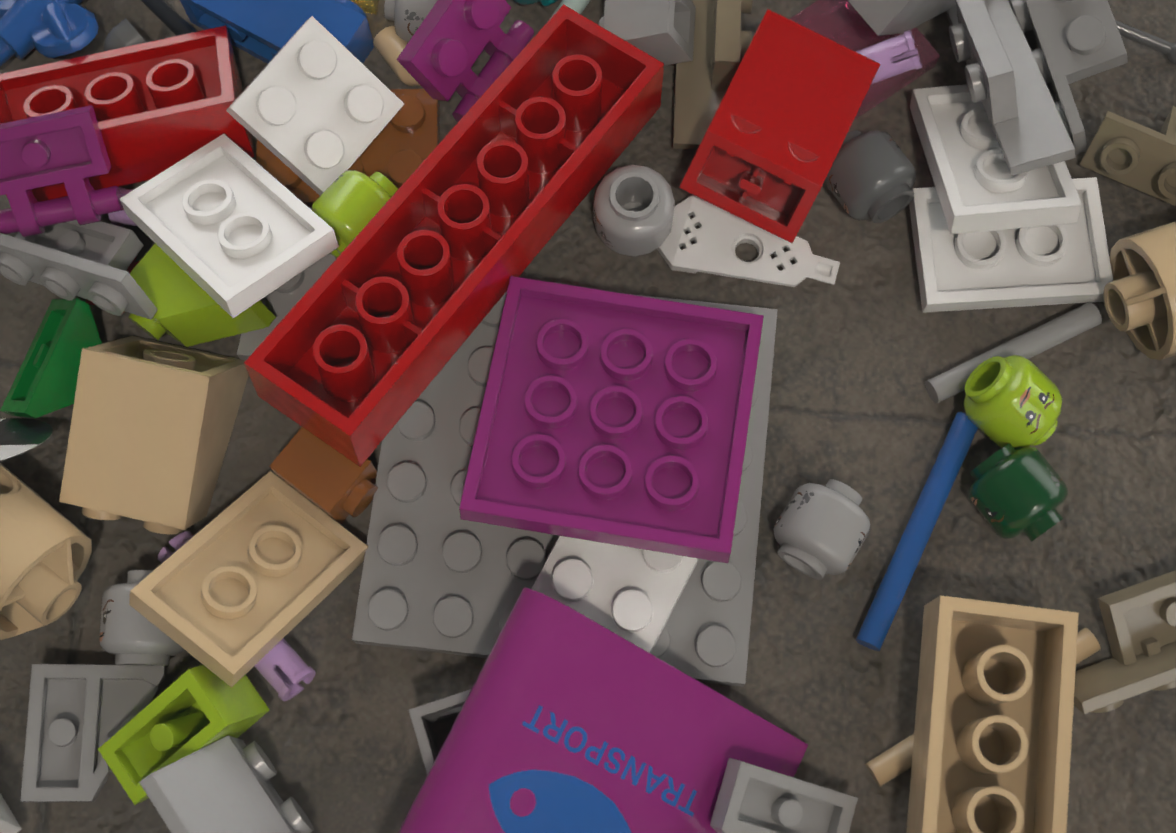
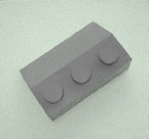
[139,736,314,833]

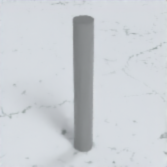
[925,302,1102,403]

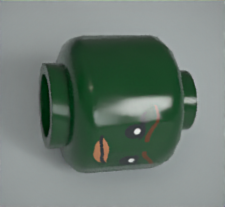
[968,443,1068,542]

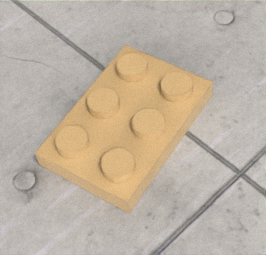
[129,471,368,688]

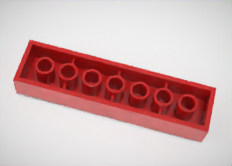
[244,4,664,467]

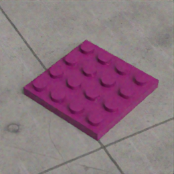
[459,276,764,563]

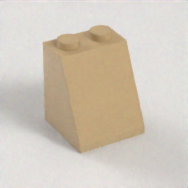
[59,336,249,534]

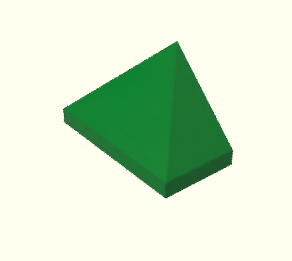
[0,298,102,418]

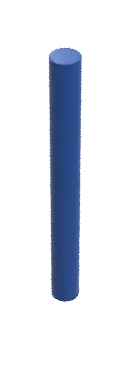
[856,412,978,651]

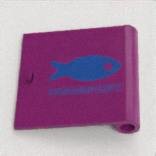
[398,588,808,833]

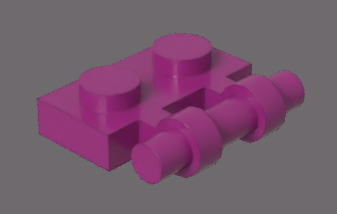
[396,0,535,122]
[0,105,124,237]

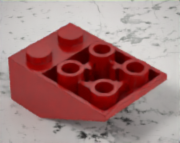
[679,9,881,243]

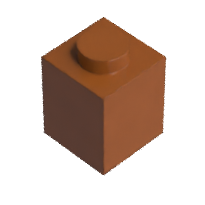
[269,427,378,525]

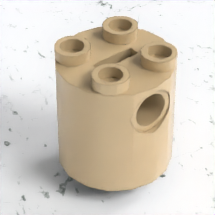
[1103,221,1176,360]
[0,463,92,640]

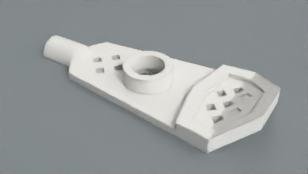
[657,195,840,287]

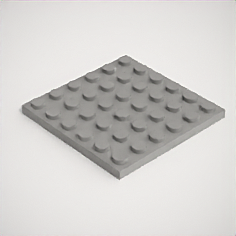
[352,292,778,687]

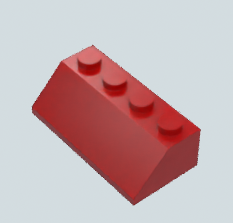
[0,25,255,202]

